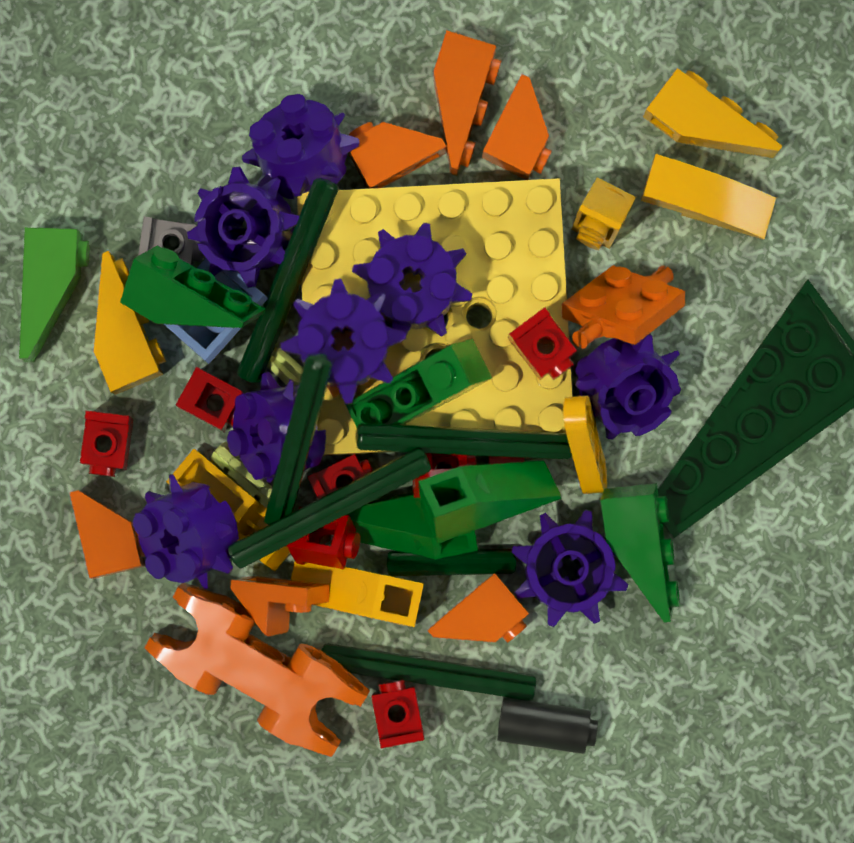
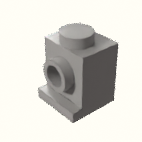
[138,217,204,266]

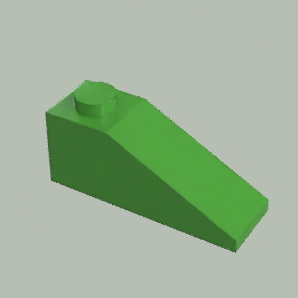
[19,227,90,362]

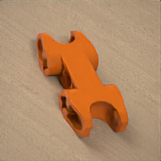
[144,583,370,757]

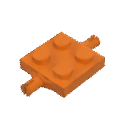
[562,265,685,349]

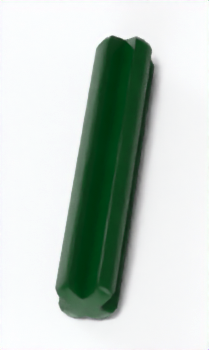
[387,549,516,576]

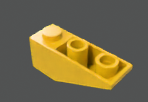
[643,68,782,158]
[571,177,636,250]
[94,251,166,395]
[291,562,424,627]

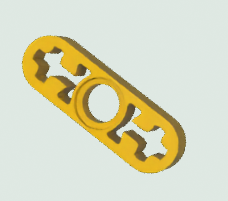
[563,395,607,494]

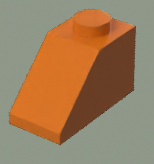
[482,74,552,180]
[348,122,447,189]
[69,490,145,579]
[427,573,529,643]

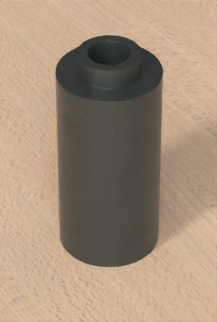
[497,697,598,754]

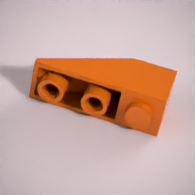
[433,30,502,176]

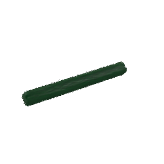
[237,178,338,383]
[264,353,332,525]
[355,423,572,459]
[228,448,431,568]
[322,643,537,700]

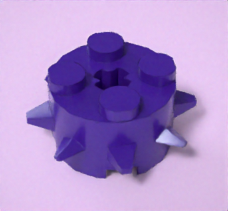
[242,94,360,199]
[187,166,300,288]
[352,223,473,343]
[281,279,406,404]
[575,334,681,440]
[227,372,326,483]
[133,474,239,590]
[511,510,629,627]

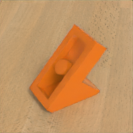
[230,576,329,636]

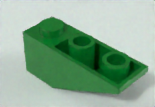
[120,245,266,328]
[345,338,492,427]
[418,461,561,544]
[600,483,680,623]
[346,494,478,560]

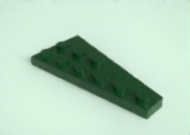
[658,279,854,539]

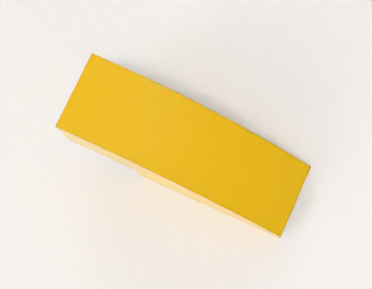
[641,154,776,240]
[166,449,290,571]

